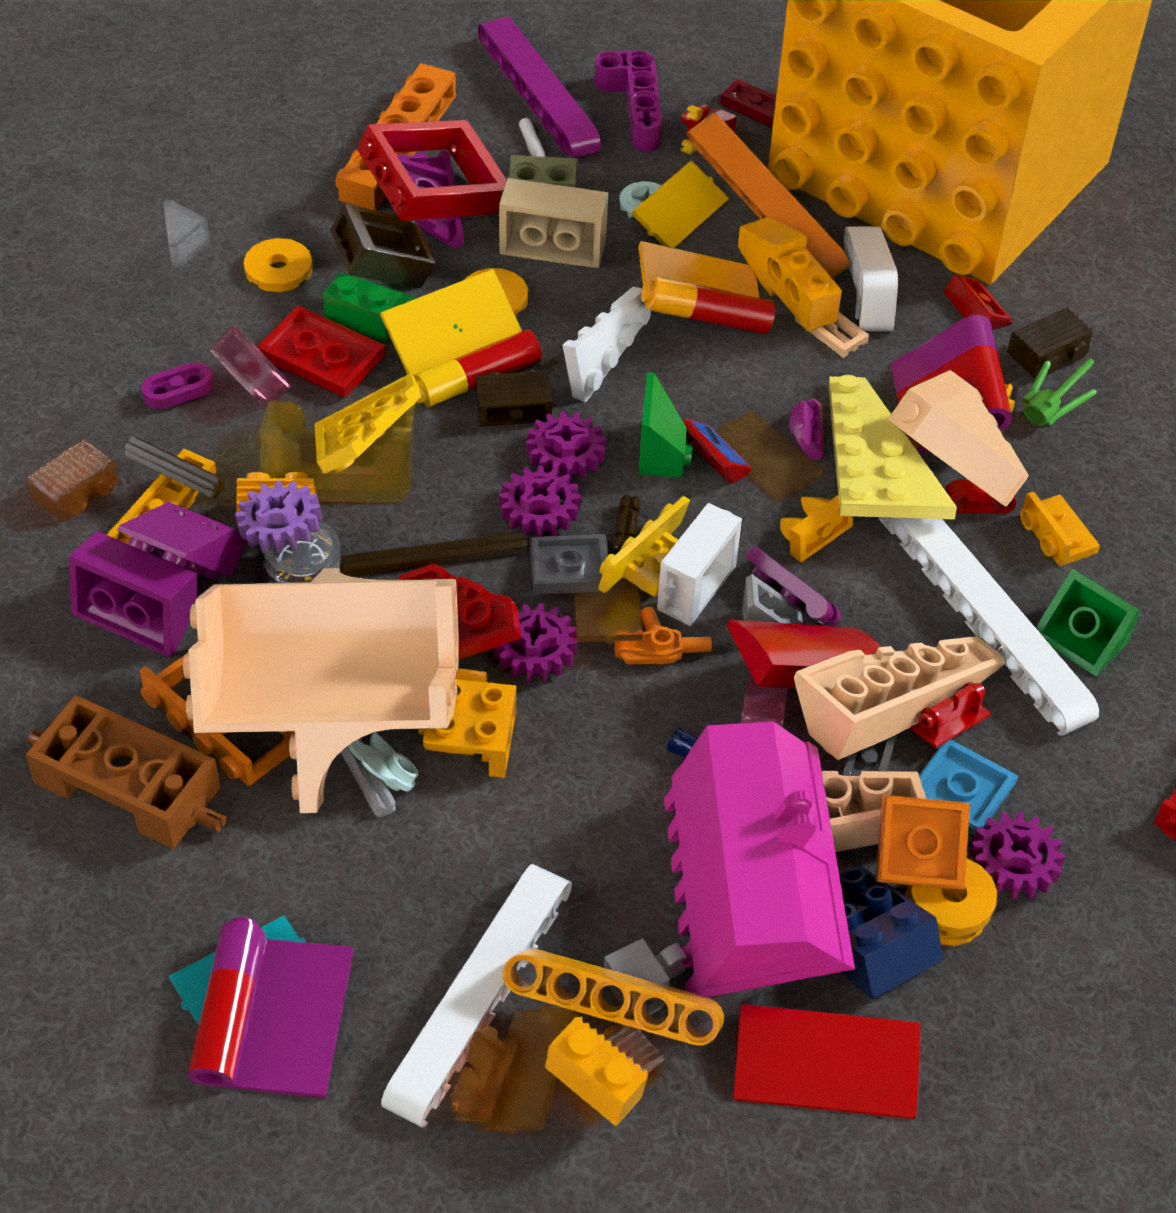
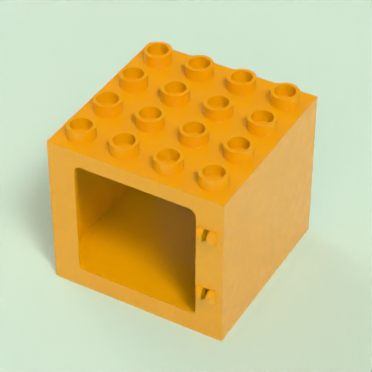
[768,0,1152,285]

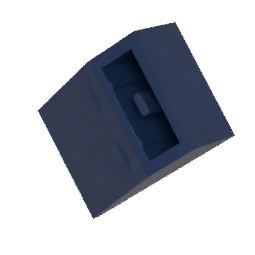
[839,864,944,999]

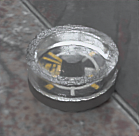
[262,521,340,583]

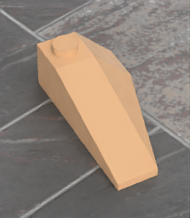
[888,370,1029,507]

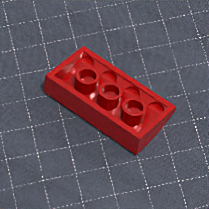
[727,620,881,688]
[733,1004,920,1119]

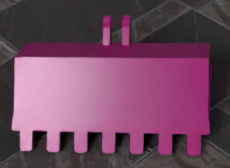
[664,721,855,997]

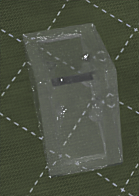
[163,199,210,268]

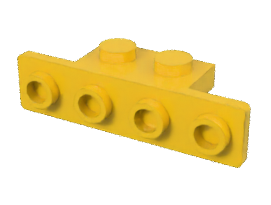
[598,496,690,597]

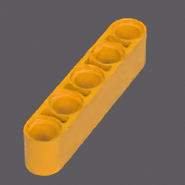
[503,948,724,1045]

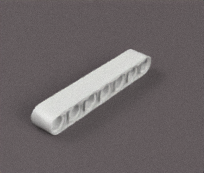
[381,864,572,1128]

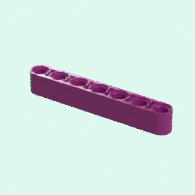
[477,16,601,159]

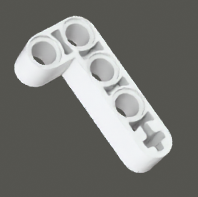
[844,226,898,332]

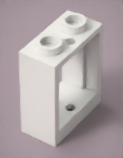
[657,503,742,626]

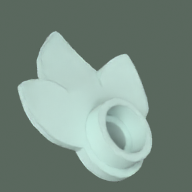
[348,732,419,791]

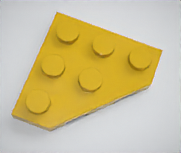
[315,373,421,475]

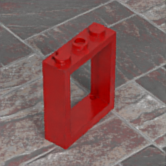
[357,120,507,221]

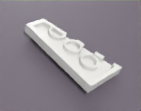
[563,287,651,402]

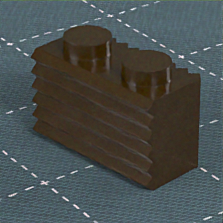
[1007,307,1093,378]
[476,369,552,427]

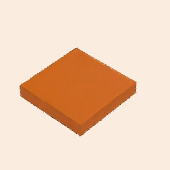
[876,795,970,890]

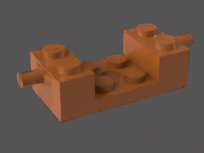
[26,695,226,850]

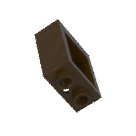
[330,204,436,288]

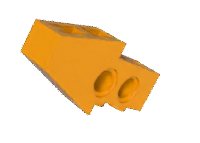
[738,217,842,332]

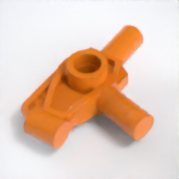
[614,607,712,665]

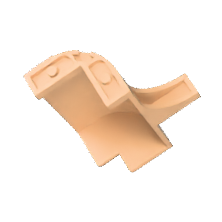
[183,568,459,813]

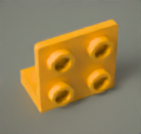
[423,679,516,778]

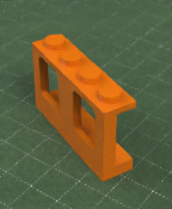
[139,652,295,787]

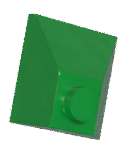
[638,372,693,478]

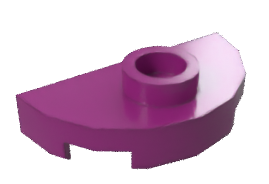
[789,398,824,460]

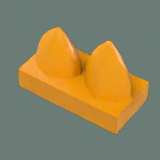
[780,495,853,563]

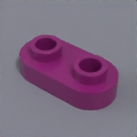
[141,362,213,410]

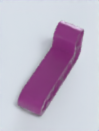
[594,51,662,152]

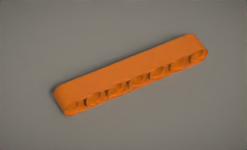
[687,112,851,279]

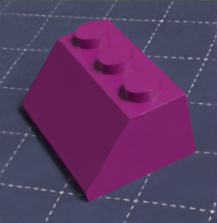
[69,531,197,658]

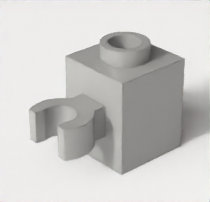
[604,938,687,1015]

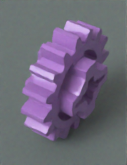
[235,480,322,553]

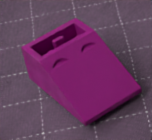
[117,502,247,580]

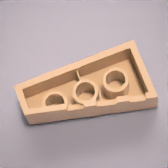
[822,771,927,852]

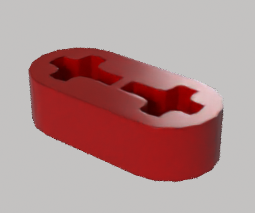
[944,479,1016,514]

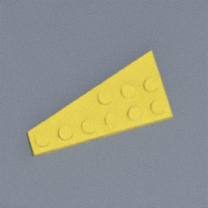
[829,375,957,519]

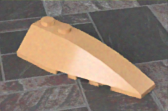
[794,636,1007,760]

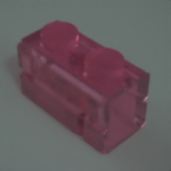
[209,325,292,407]

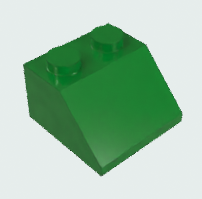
[323,272,418,344]

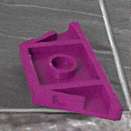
[394,151,464,248]

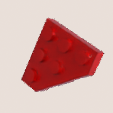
[399,563,521,660]

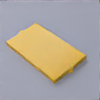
[631,160,729,248]

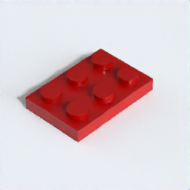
[257,305,386,398]

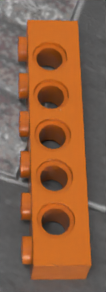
[335,63,456,211]

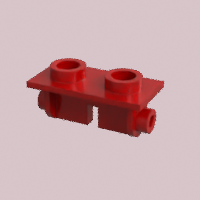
[909,682,991,748]

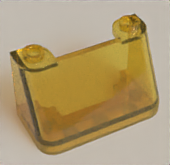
[259,401,416,502]

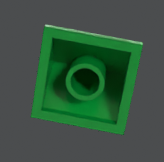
[1035,569,1140,677]

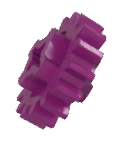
[526,411,606,481]
[499,466,581,537]
[493,603,578,682]
[970,812,1065,899]

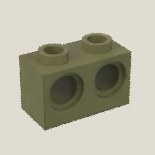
[509,155,577,188]

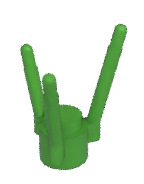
[1022,359,1097,426]

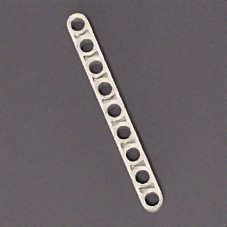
[879,517,1099,736]

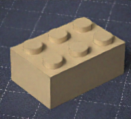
[499,178,608,268]

